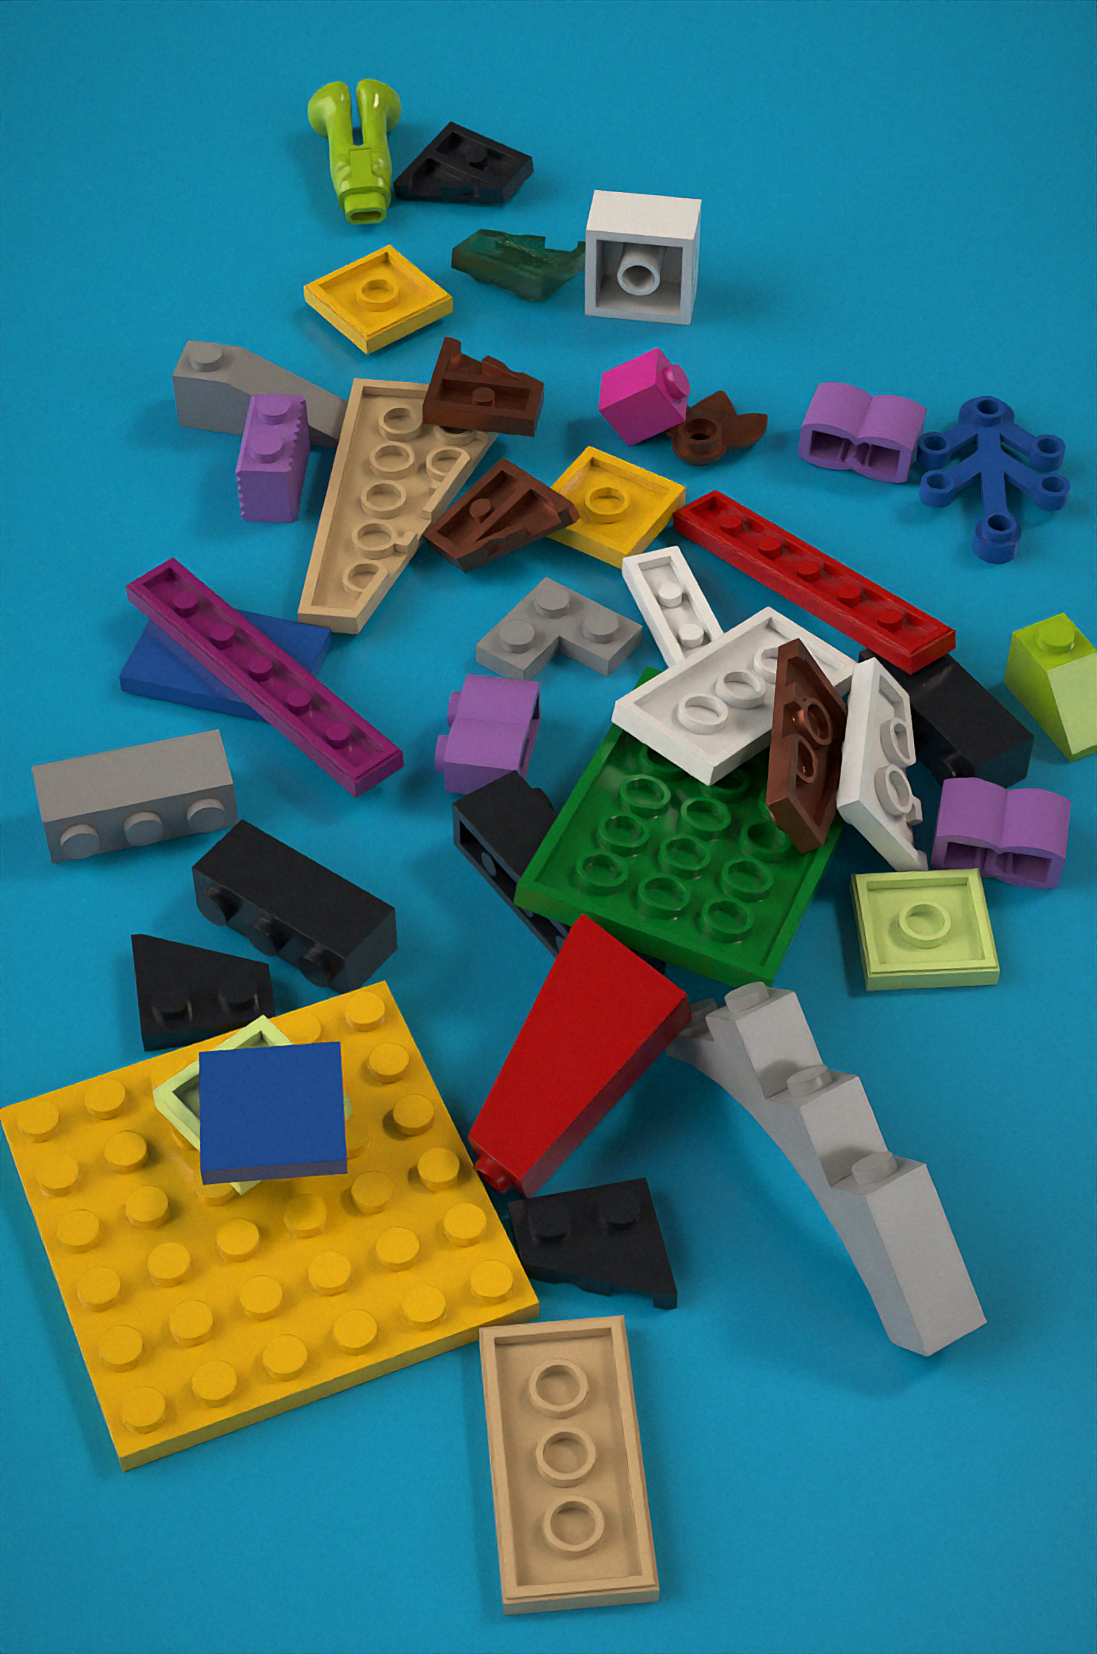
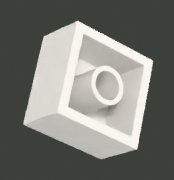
[585,190,701,325]

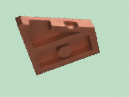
[422,337,544,437]
[422,457,581,573]

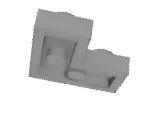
[475,577,642,681]

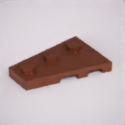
[766,638,848,854]

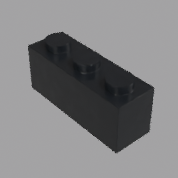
[858,648,1035,789]
[191,819,398,995]

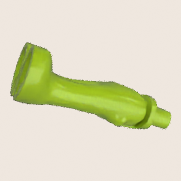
[307,79,402,225]

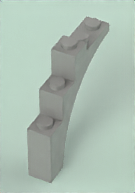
[665,982,987,1357]

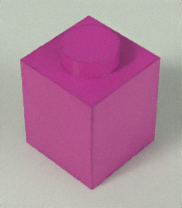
[598,347,690,447]

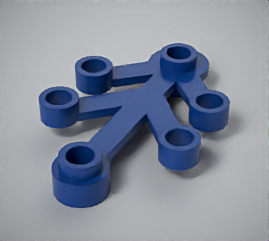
[916,396,1070,564]

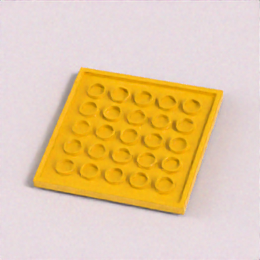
[0,980,540,1472]

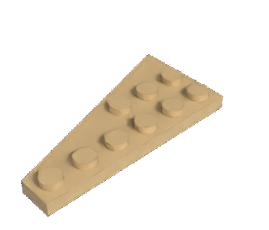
[297,378,500,634]

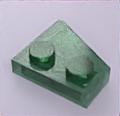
[451,229,586,303]

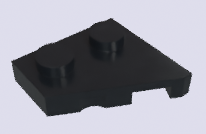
[393,121,534,204]
[131,934,276,1052]
[508,1177,678,1310]

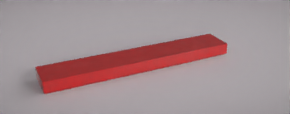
[672,489,956,675]

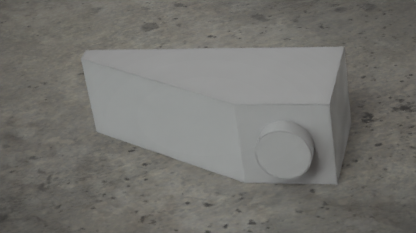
[172,340,348,448]

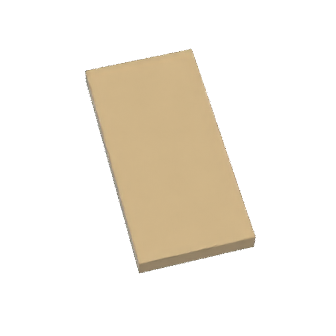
[478,1315,660,1616]

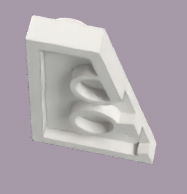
[836,657,928,872]

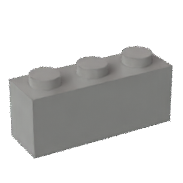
[31,729,239,863]

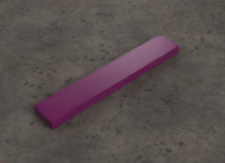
[126,558,404,798]

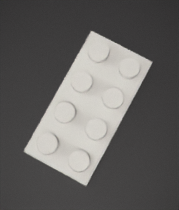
[611,606,858,786]

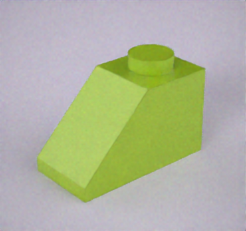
[1003,612,1097,763]

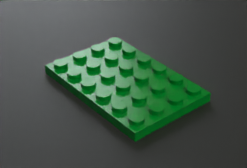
[513,666,847,989]

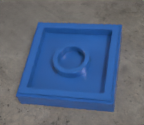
[199,1041,348,1185]

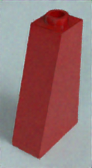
[467,914,692,1199]

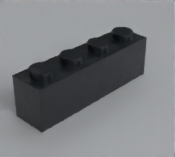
[452,770,666,975]

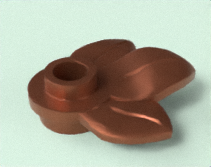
[663,391,768,466]

